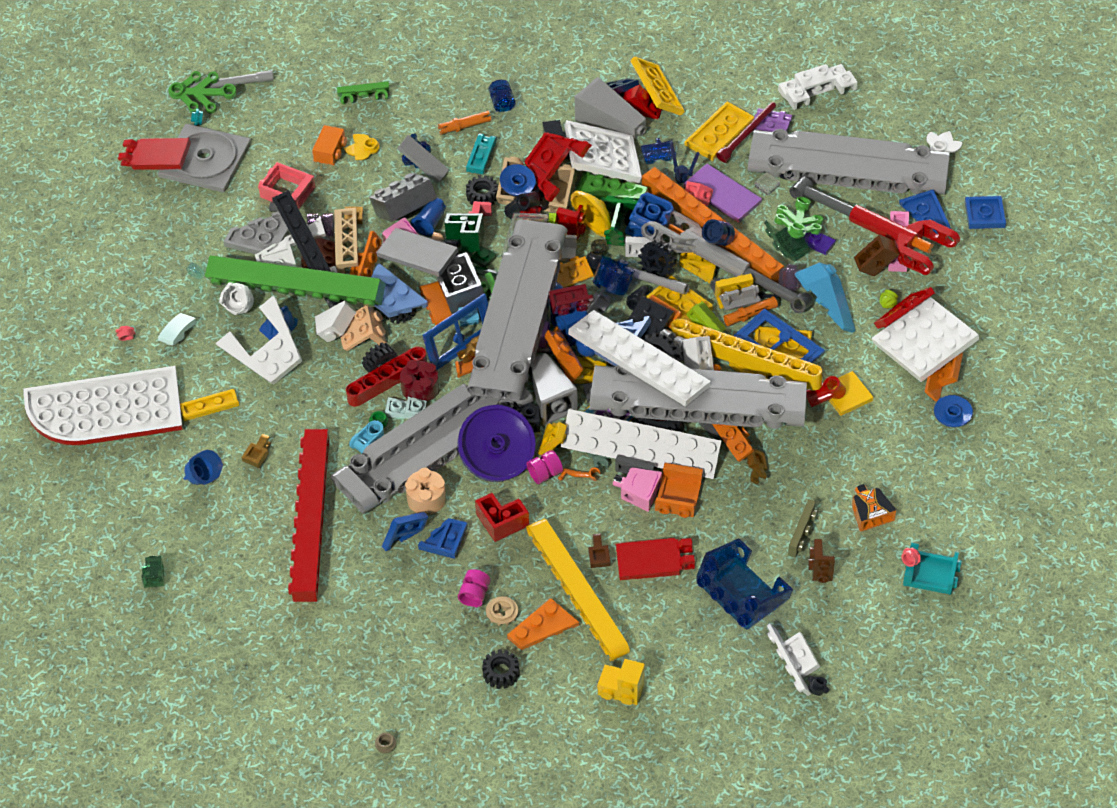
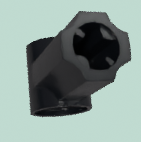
[504,191,540,220]

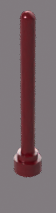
[716,102,776,163]

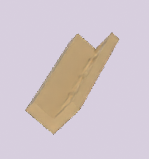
[334,208,358,274]

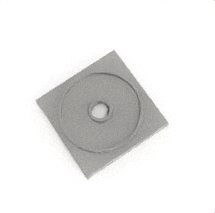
[158,124,251,192]

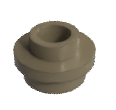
[375,733,396,753]

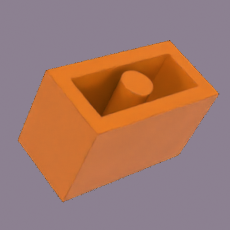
[312,125,347,165]

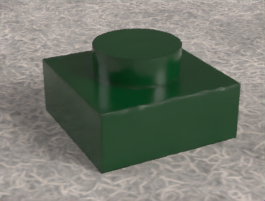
[471,246,496,268]

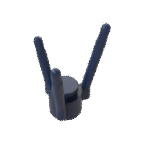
[670,141,699,184]

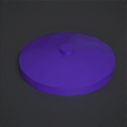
[457,405,536,482]

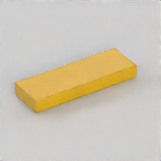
[180,389,239,421]

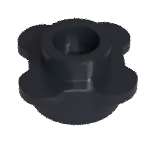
[807,676,829,696]

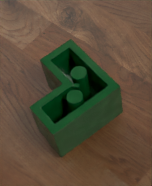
[444,213,484,253]

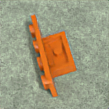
[350,231,382,277]
[544,327,583,383]
[925,352,963,402]
[712,424,754,462]

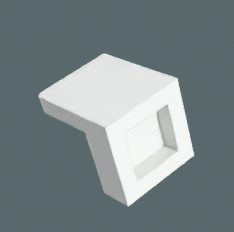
[561,235,577,262]

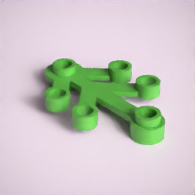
[168,71,236,114]
[774,196,824,238]

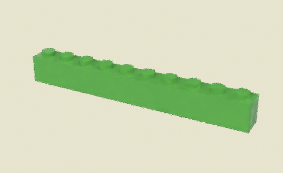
[205,255,386,307]

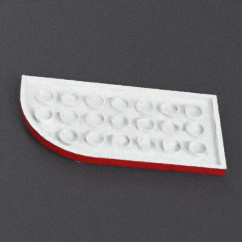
[23,366,183,445]

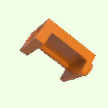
[655,463,703,518]

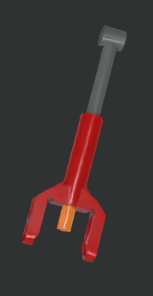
[789,177,961,275]

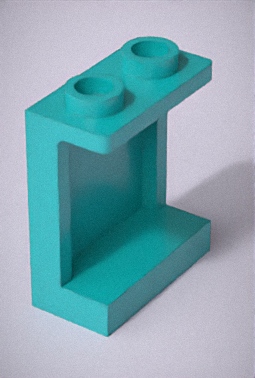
[903,542,962,595]

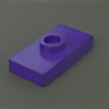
[795,225,836,255]

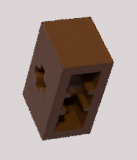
[854,235,899,276]

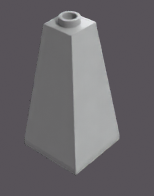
[574,77,646,140]
[529,353,577,426]

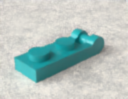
[466,134,497,175]

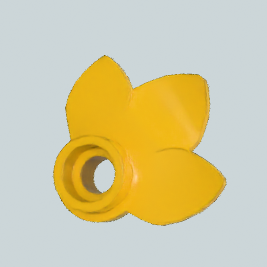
[344,134,380,160]

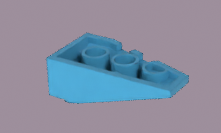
[794,263,856,333]

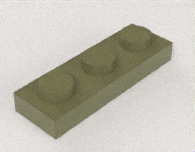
[788,499,818,558]

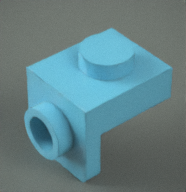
[458,307,479,327]

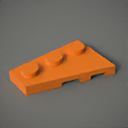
[507,598,579,650]

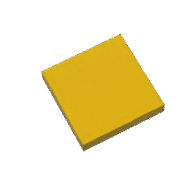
[829,371,874,416]

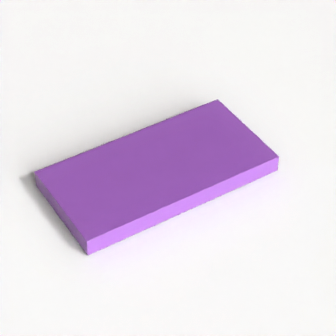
[684,164,762,223]

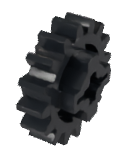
[638,240,677,278]

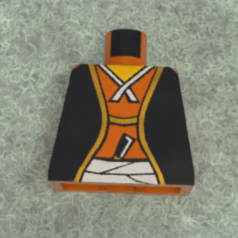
[852,484,896,532]

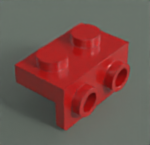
[556,205,586,240]

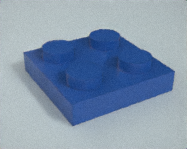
[964,196,1006,229]

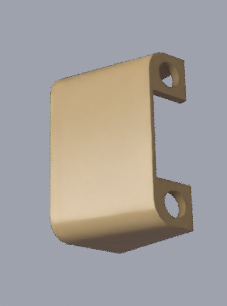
[496,157,577,213]

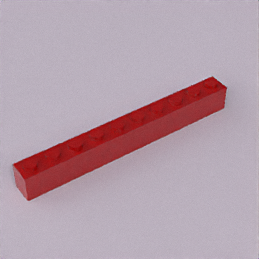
[288,429,329,602]

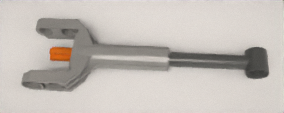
[641,210,813,313]

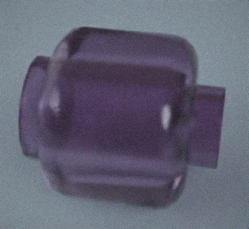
[778,264,802,292]

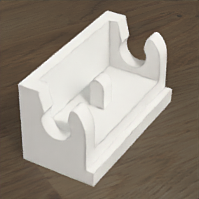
[682,336,714,370]

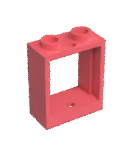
[258,162,315,209]

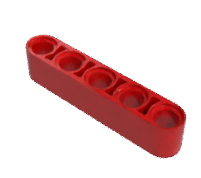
[346,346,427,407]

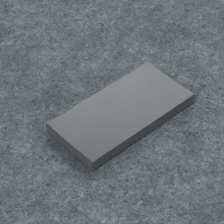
[376,228,458,277]

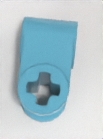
[349,420,385,454]

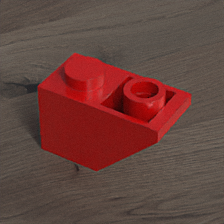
[623,84,662,119]

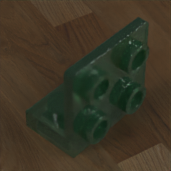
[764,220,812,262]

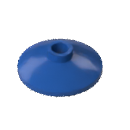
[500,164,536,196]
[934,395,973,427]

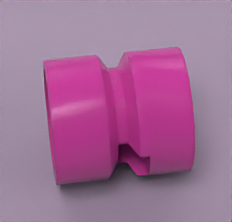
[527,450,563,484]
[458,569,491,608]

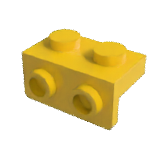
[715,273,753,309]

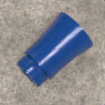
[411,198,446,237]

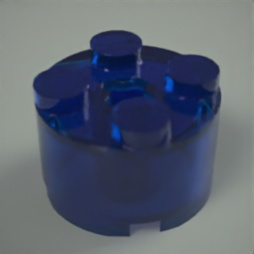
[592,256,635,295]

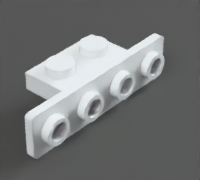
[767,624,820,696]

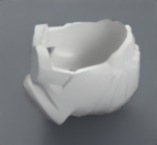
[219,282,254,315]

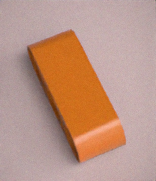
[420,281,452,326]

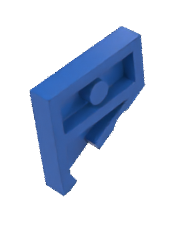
[382,512,428,551]

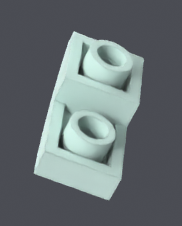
[158,313,196,345]
[385,397,427,419]

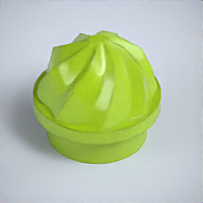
[879,290,898,309]

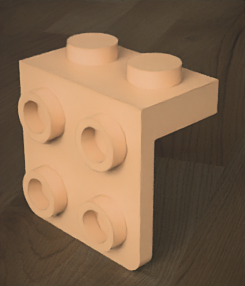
[340,305,386,351]

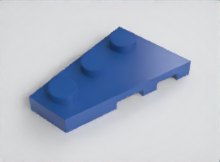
[899,189,951,234]

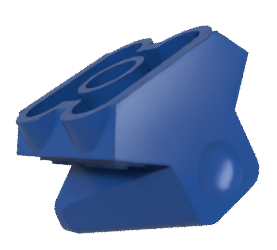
[625,192,674,237]

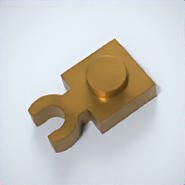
[457,336,479,363]

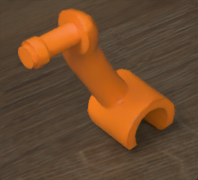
[558,467,601,481]

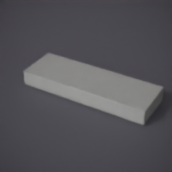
[397,135,449,183]

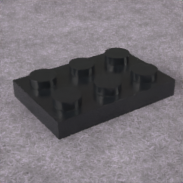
[628,296,675,339]

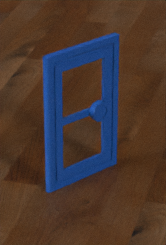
[422,293,488,370]
[733,308,825,363]

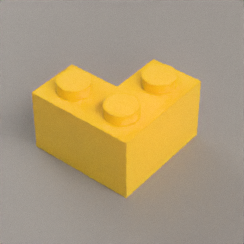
[597,659,645,705]

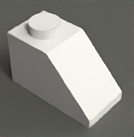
[315,301,356,342]

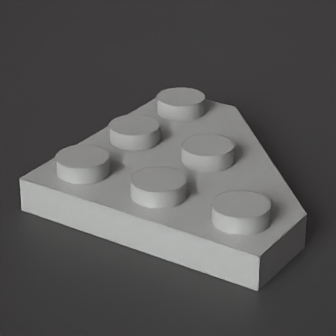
[224,211,289,254]

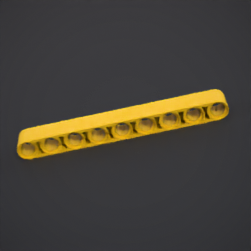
[671,319,822,390]
[526,518,630,661]

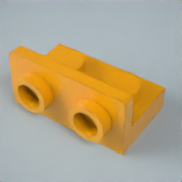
[556,256,594,288]

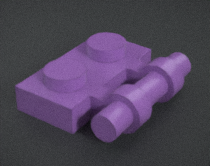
[753,108,793,132]

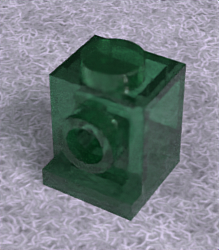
[141,556,164,588]

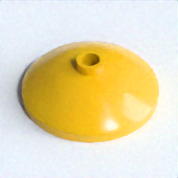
[570,191,611,237]

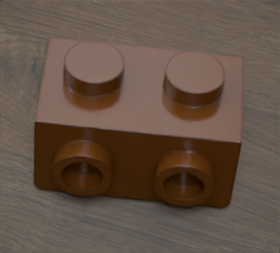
[808,539,835,583]

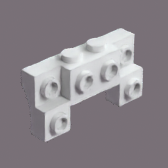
[778,64,857,110]

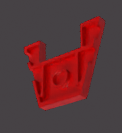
[524,132,592,202]

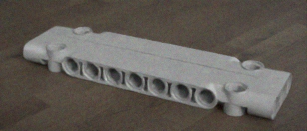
[748,129,950,195]
[467,220,568,401]
[590,365,807,429]
[331,384,533,514]

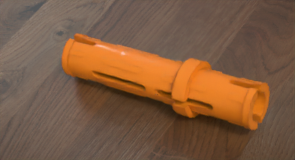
[438,111,491,135]
[723,296,778,326]

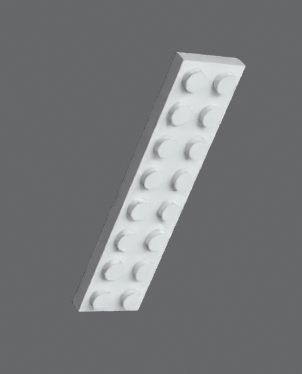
[568,310,711,407]
[561,409,721,479]

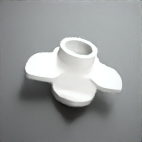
[927,131,962,152]

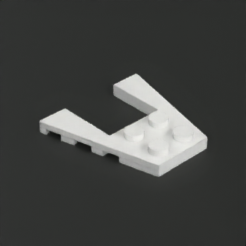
[255,217,337,273]
[216,296,302,384]

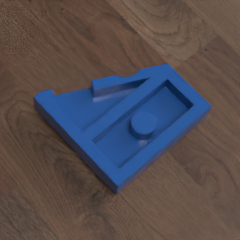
[418,518,468,559]

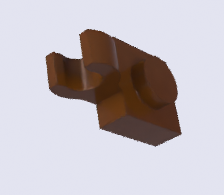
[588,534,610,568]

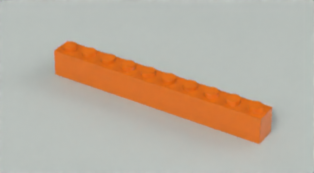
[642,167,784,283]

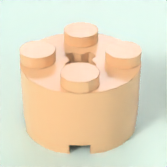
[405,468,446,514]

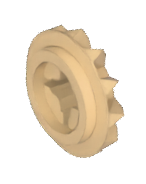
[486,596,518,626]

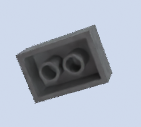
[369,173,437,222]
[435,252,484,314]

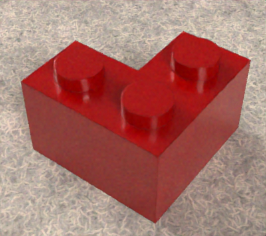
[475,493,529,542]

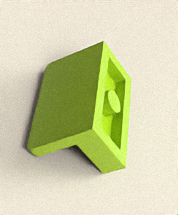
[686,301,726,333]

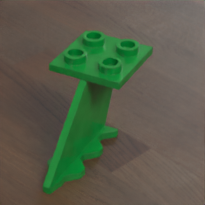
[601,196,638,246]

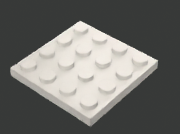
[564,120,642,183]
[872,297,979,382]

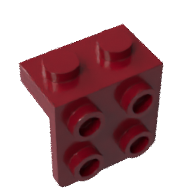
[548,284,594,316]

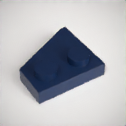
[606,78,639,95]

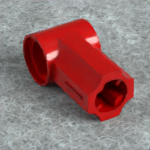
[806,376,846,407]

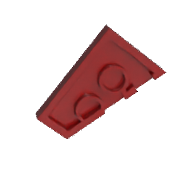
[874,287,935,329]

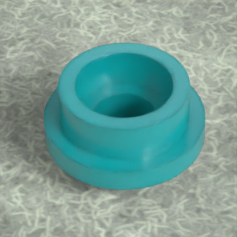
[191,109,203,126]

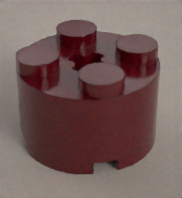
[400,360,439,403]

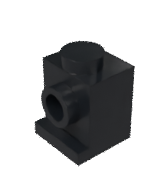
[520,403,540,433]

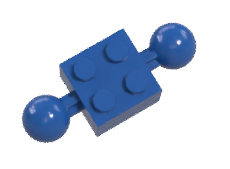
[550,282,595,357]

